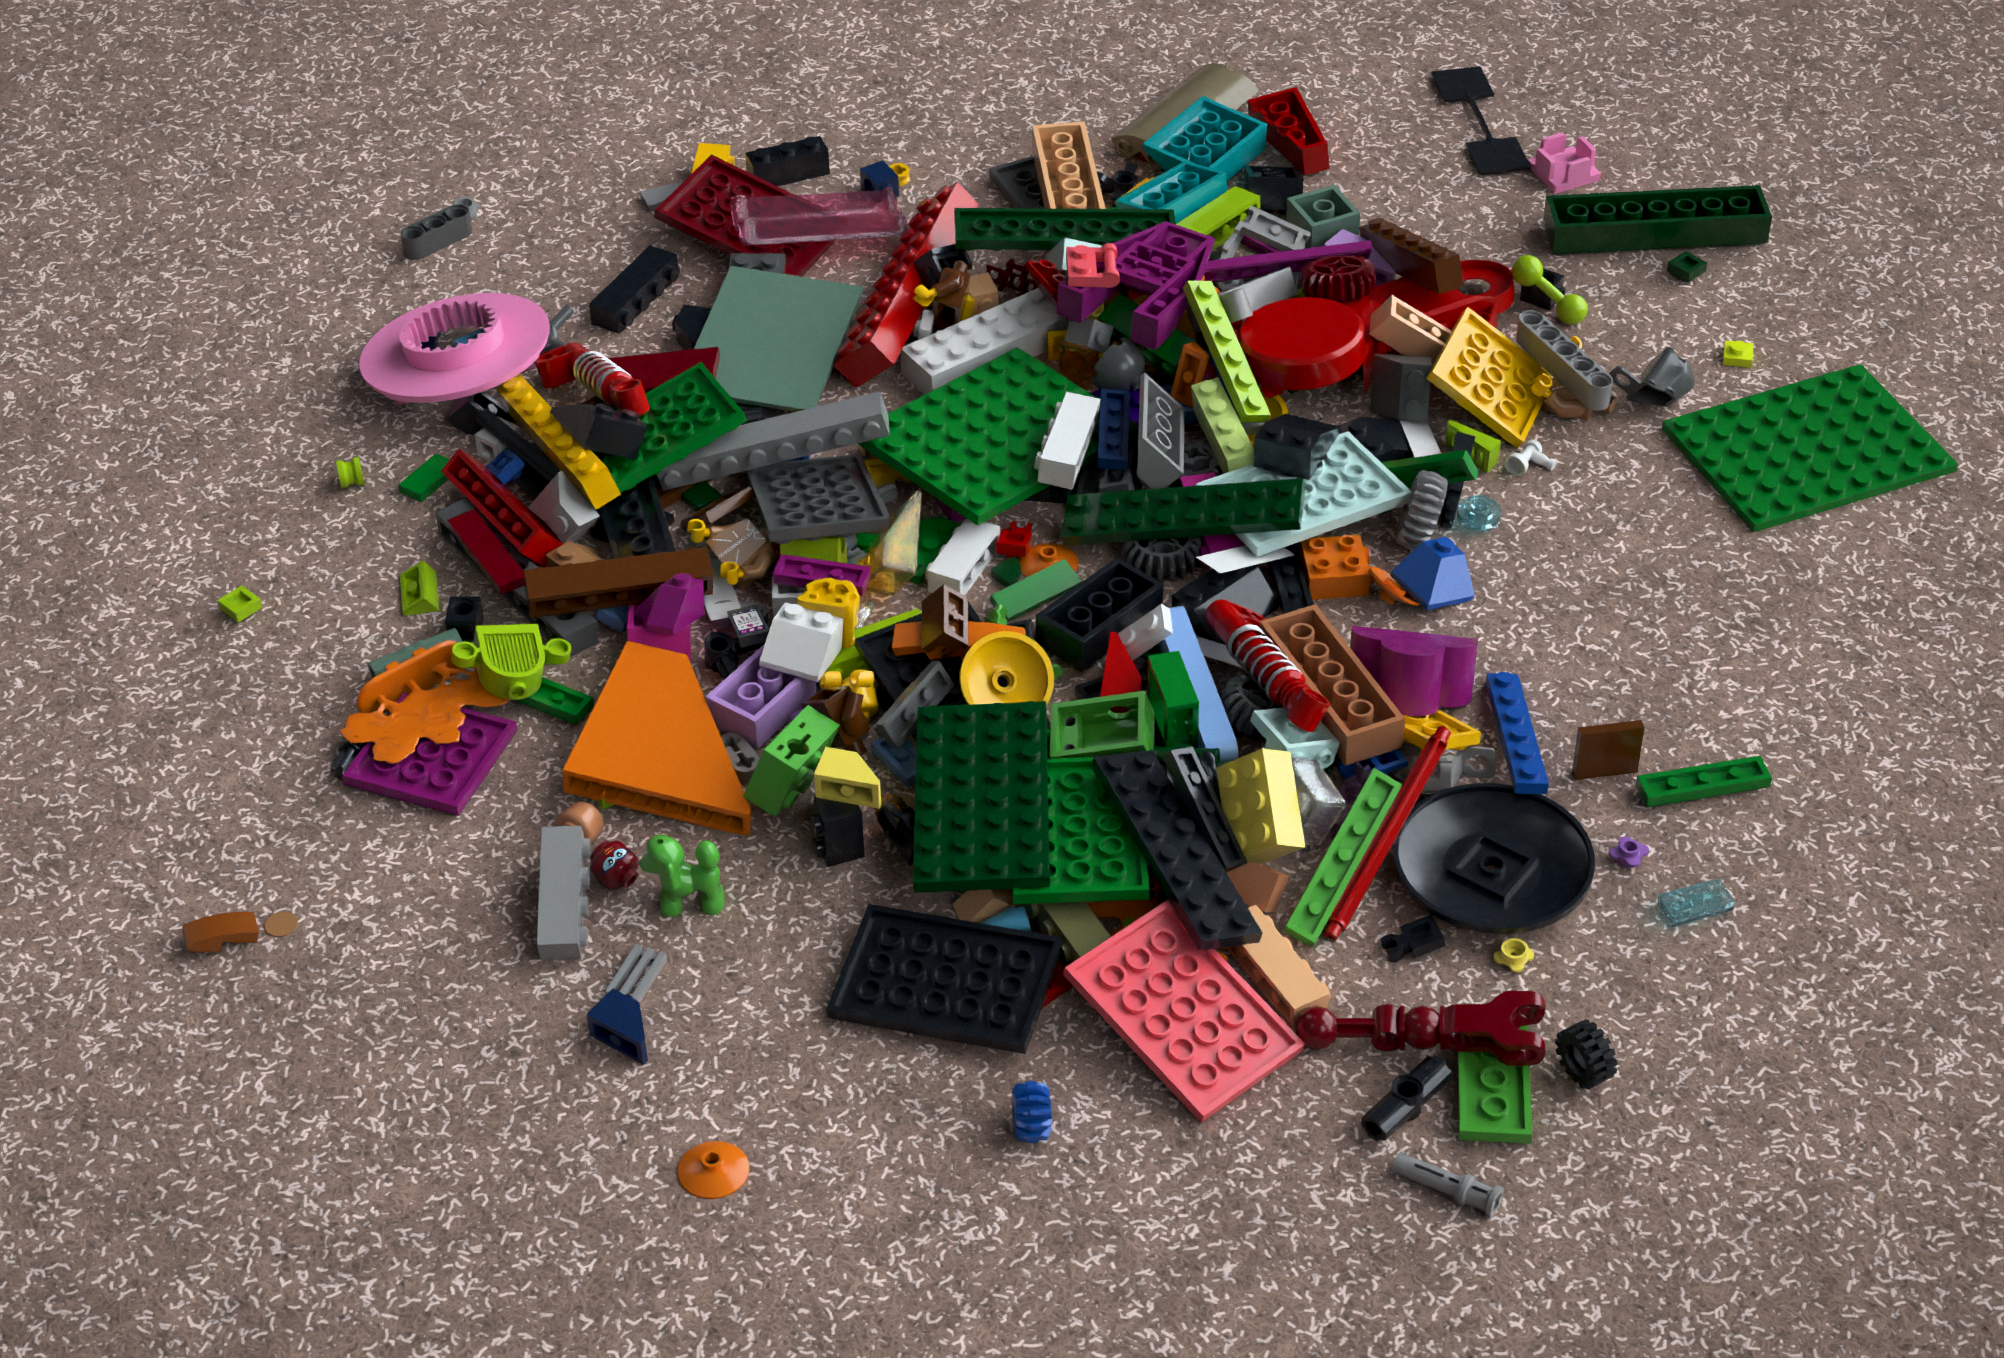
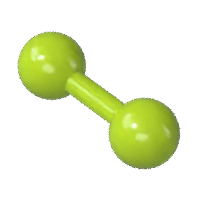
[1512,255,1588,325]

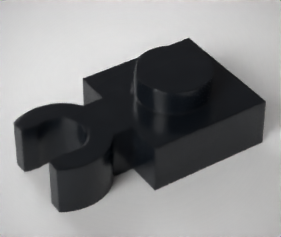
[1380,915,1446,962]

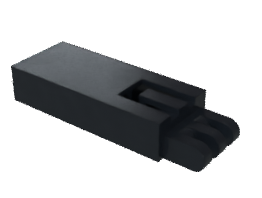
[1440,432,1476,528]

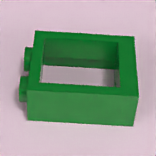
[1147,651,1199,748]

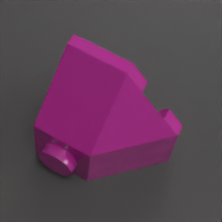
[635,573,705,635]

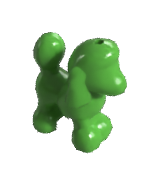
[638,834,725,917]

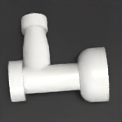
[1504,440,1557,477]

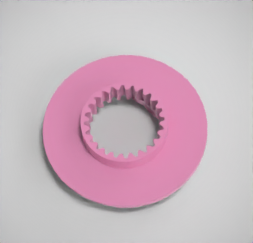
[359,293,550,406]

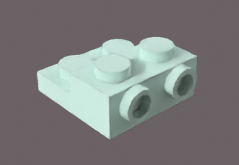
[1250,708,1340,772]

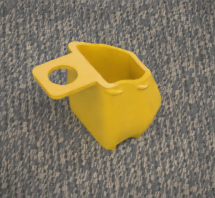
[796,578,860,665]

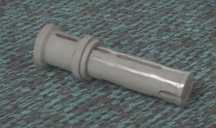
[1392,1152,1504,1218]

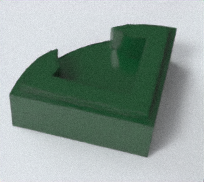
[991,556,1021,588]

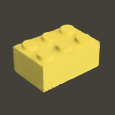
[1216,748,1305,864]

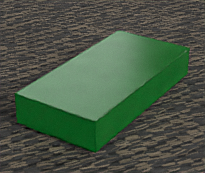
[398,453,450,502]

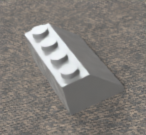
[1137,372,1184,489]

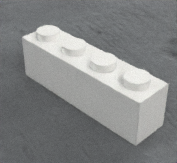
[1034,392,1101,489]

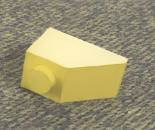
[814,747,881,809]

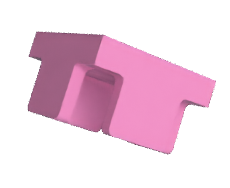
[1528,132,1601,194]

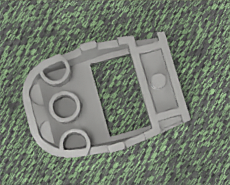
[1215,206,1311,311]

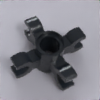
[1097,163,1138,208]

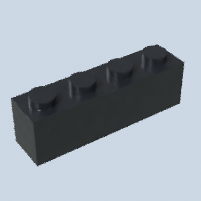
[589,245,680,334]

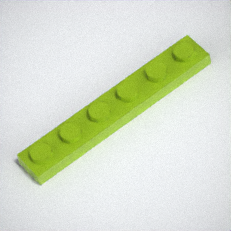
[1183,281,1271,422]

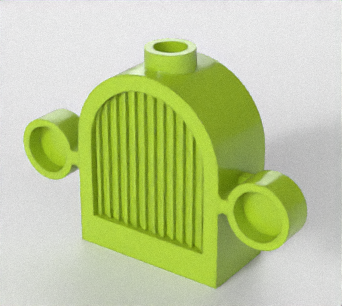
[451,624,571,700]

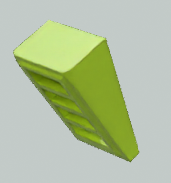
[1445,420,1501,473]

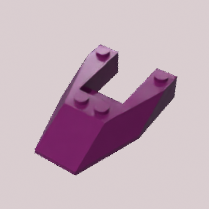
[1056,221,1215,350]

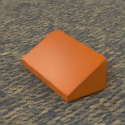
[1170,342,1209,408]

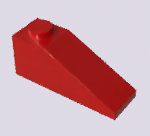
[1100,632,1147,713]

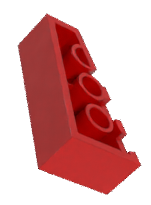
[1247,87,1330,175]

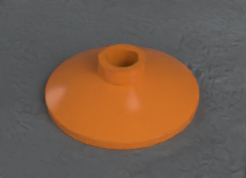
[1019,543,1078,577]
[1369,566,1420,606]
[677,1141,749,1199]

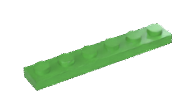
[1282,768,1402,947]

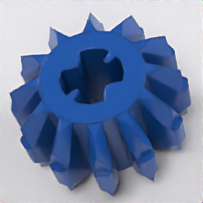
[1011,1081,1052,1143]

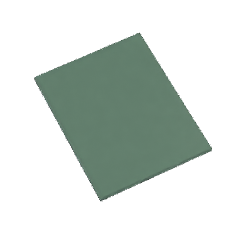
[694,266,864,412]

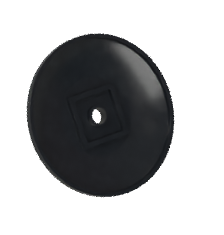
[1393,783,1595,934]

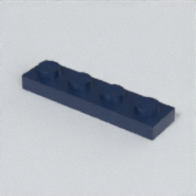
[1097,389,1130,470]

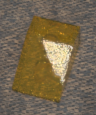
[857,491,922,596]

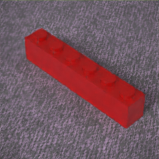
[441,448,563,568]

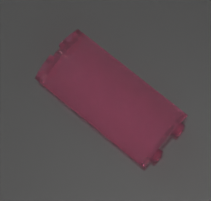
[730,187,907,246]

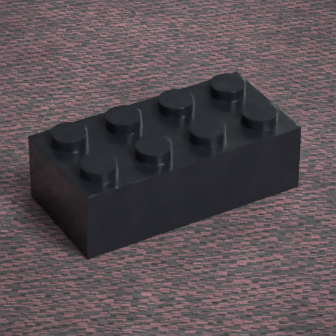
[1035,557,1164,671]

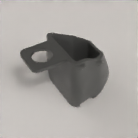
[1609,347,1695,407]

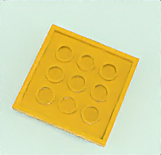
[1426,307,1554,448]

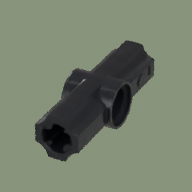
[1361,1055,1452,1142]

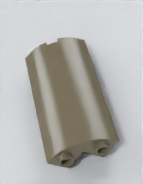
[1111,63,1259,171]

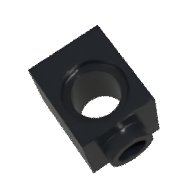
[1520,268,1566,310]
[445,596,484,642]

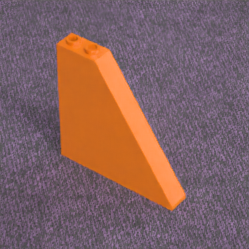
[563,641,751,836]

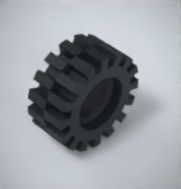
[1555,1019,1618,1089]

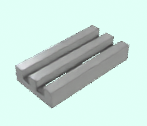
[605,944,667,1002]

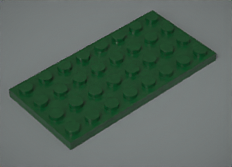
[913,701,1050,893]

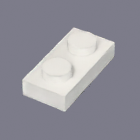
[1118,604,1173,661]

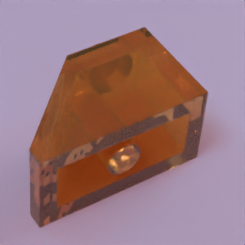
[1059,340,1098,391]

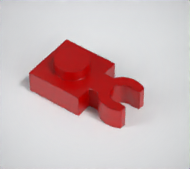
[996,521,1032,558]

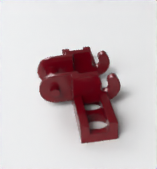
[986,258,1038,297]

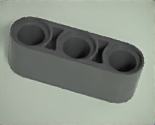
[401,204,472,260]

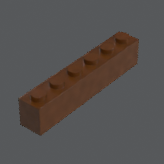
[1359,218,1464,294]
[524,547,714,618]

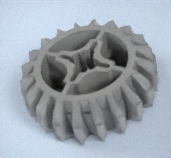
[1395,470,1448,551]

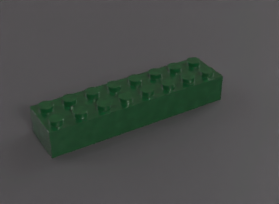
[1543,185,1772,254]

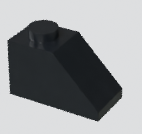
[672,304,711,350]
[447,391,516,435]

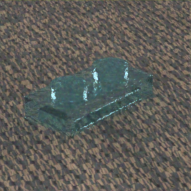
[1657,878,1735,927]

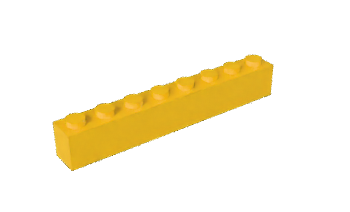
[496,374,621,510]

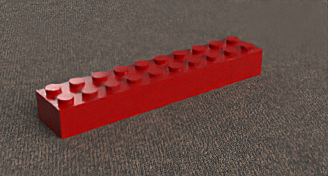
[833,181,979,387]

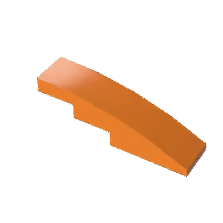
[892,621,1026,661]

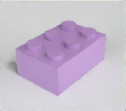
[706,644,816,749]

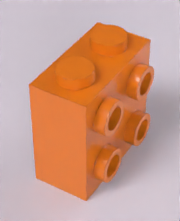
[1299,534,1375,600]

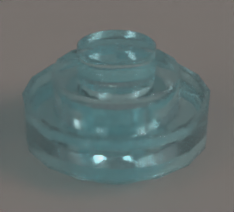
[1457,495,1502,532]

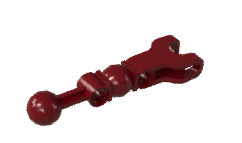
[1295,990,1546,1066]

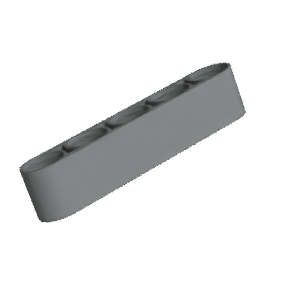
[1516,310,1613,410]

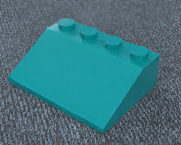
[1142,96,1267,181]

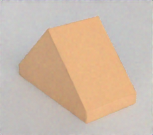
[953,889,1027,923]

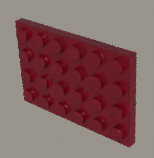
[654,154,848,277]

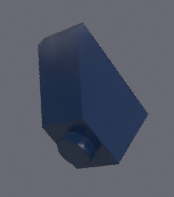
[586,988,648,1065]

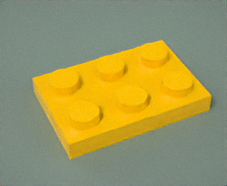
[1403,709,1481,751]

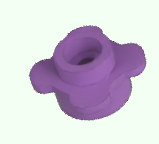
[1609,836,1649,868]

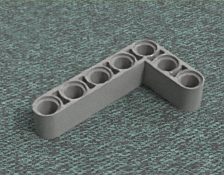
[1186,267,1299,333]

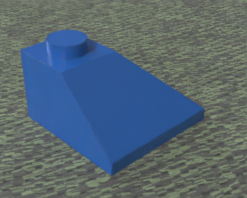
[1390,537,1475,610]

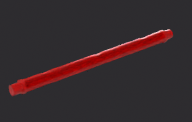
[1323,726,1451,941]

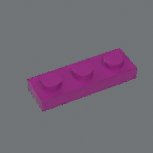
[773,554,871,596]

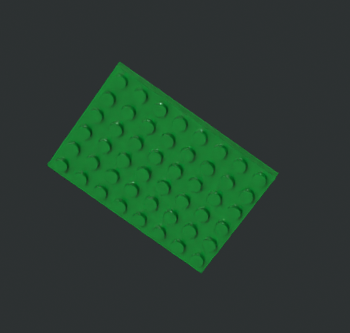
[857,347,1139,526]
[1662,364,1958,532]

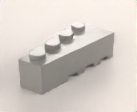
[537,826,591,960]

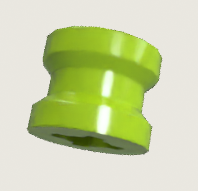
[336,457,365,489]

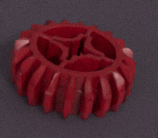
[1300,255,1376,303]

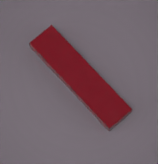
[447,509,524,595]

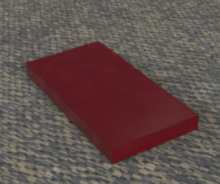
[608,347,720,393]

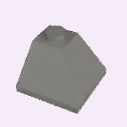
[528,471,600,544]

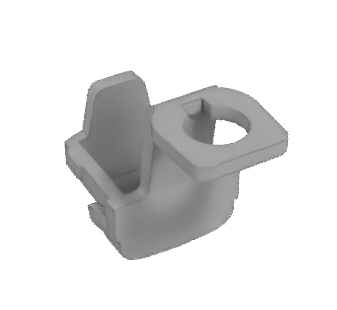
[1409,746,1496,797]

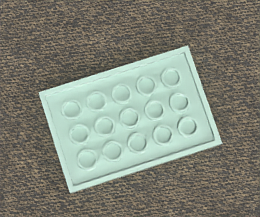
[1196,431,1412,557]

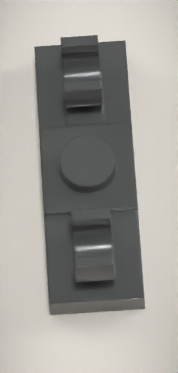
[873,661,955,749]

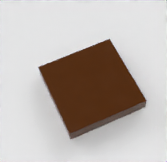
[680,487,754,531]
[1572,720,1645,780]

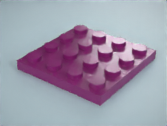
[342,692,517,816]

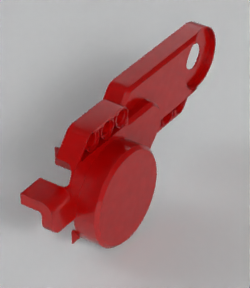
[1203,259,1515,398]

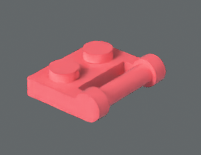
[1066,243,1120,288]

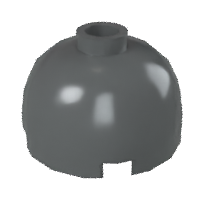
[1091,337,1146,391]

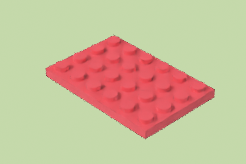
[1063,900,1306,1123]

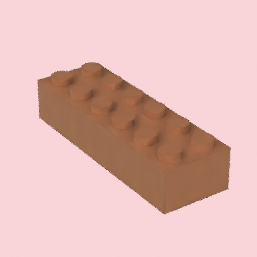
[1259,604,1405,766]

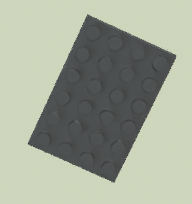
[745,454,891,544]

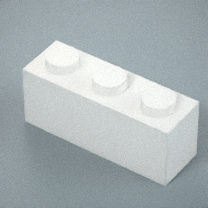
[925,518,1000,595]

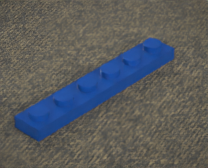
[1485,672,1549,794]

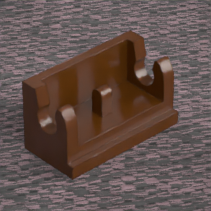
[922,584,968,658]

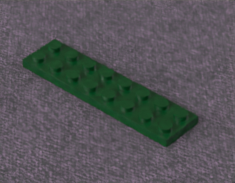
[954,208,1176,251]
[1061,478,1305,546]

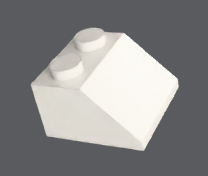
[759,602,844,682]

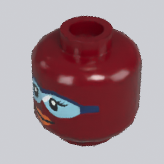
[590,841,639,890]

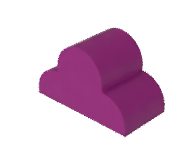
[1350,626,1478,716]

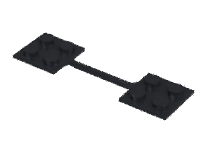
[1431,66,1531,175]

